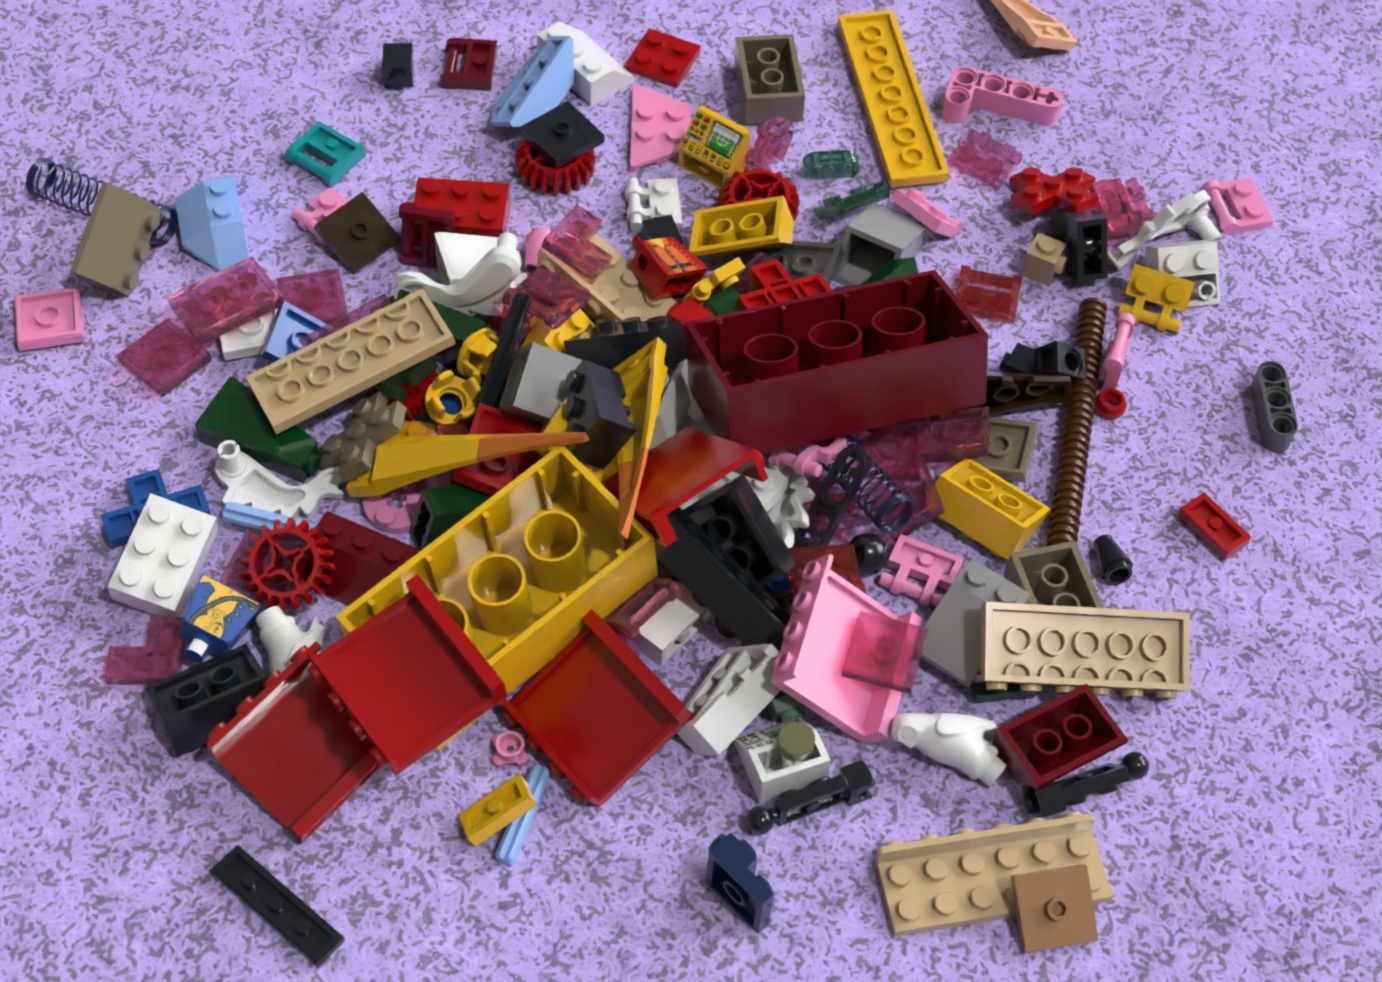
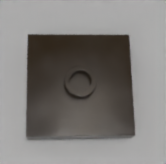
[314,192,402,275]

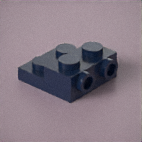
[706,832,774,934]

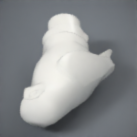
[255,606,325,675]
[891,713,1007,787]

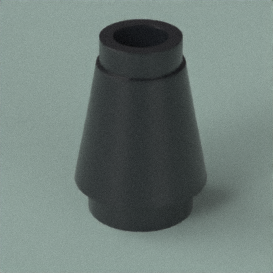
[1093,534,1133,585]

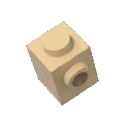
[1021,233,1068,287]

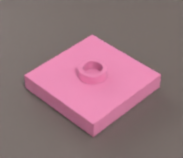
[14,286,85,351]

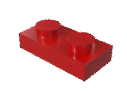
[1178,492,1251,560]

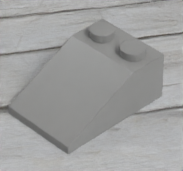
[913,558,1031,688]

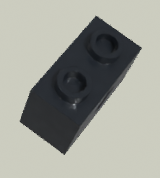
[1064,210,1108,282]

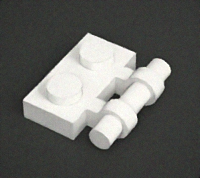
[624,178,682,231]

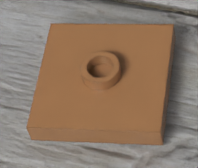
[1011,864,1099,953]

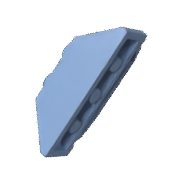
[490,36,574,127]
[175,176,250,272]

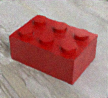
[413,177,511,247]

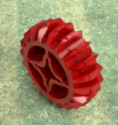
[515,137,596,196]
[718,166,800,221]
[240,518,336,613]

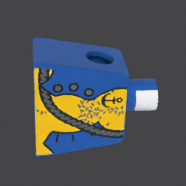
[179,573,262,663]

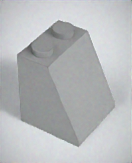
[832,203,928,286]
[498,342,582,426]

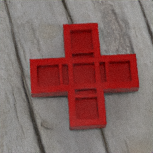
[1009,167,1098,215]
[736,259,833,311]

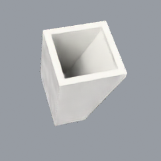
[434,232,529,314]

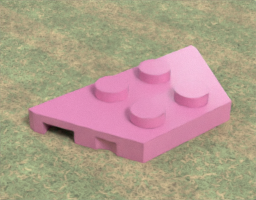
[630,84,691,173]

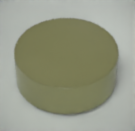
[778,722,815,761]

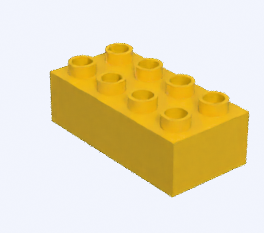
[335,445,658,751]

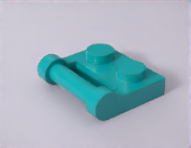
[284,121,366,188]

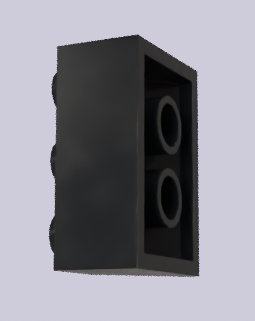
[683,475,796,587]
[145,644,268,756]

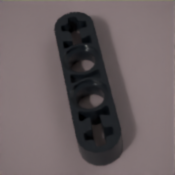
[790,446,870,568]

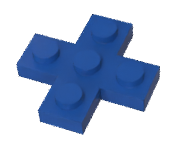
[101,469,211,549]

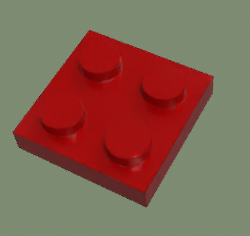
[625,28,701,88]

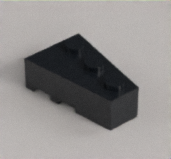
[564,316,687,369]
[564,359,637,470]

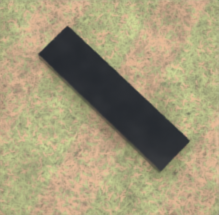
[210,845,345,968]

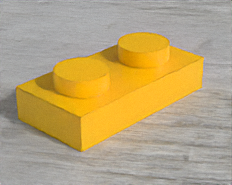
[458,773,537,847]

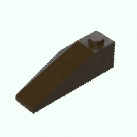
[942,371,1071,424]

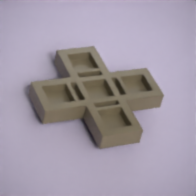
[320,392,407,482]

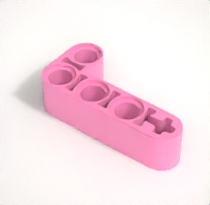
[942,67,1063,126]

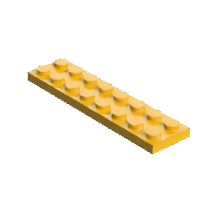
[837,10,950,188]

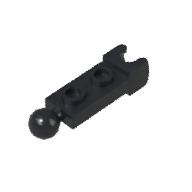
[1022,752,1149,817]
[745,760,875,835]

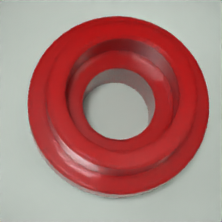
[1094,388,1127,419]

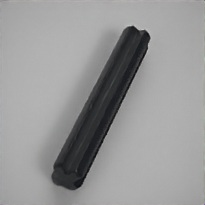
[475,292,533,410]

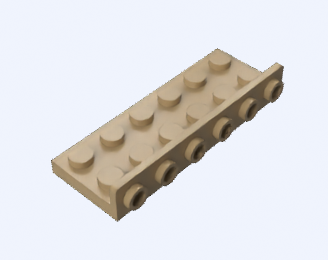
[536,225,677,322]
[245,288,456,434]
[975,602,1190,699]
[874,812,1113,937]

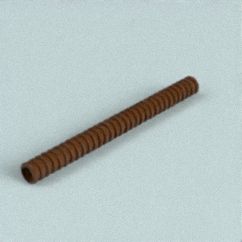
[1046,297,1107,546]

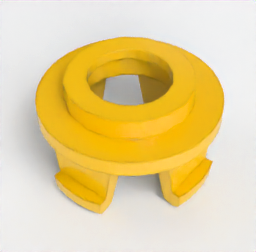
[457,328,499,384]
[425,370,481,428]

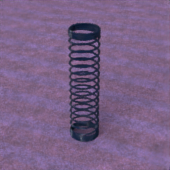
[26,157,178,246]
[818,434,915,533]

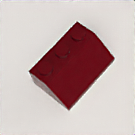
[303,511,418,606]
[992,684,1128,789]

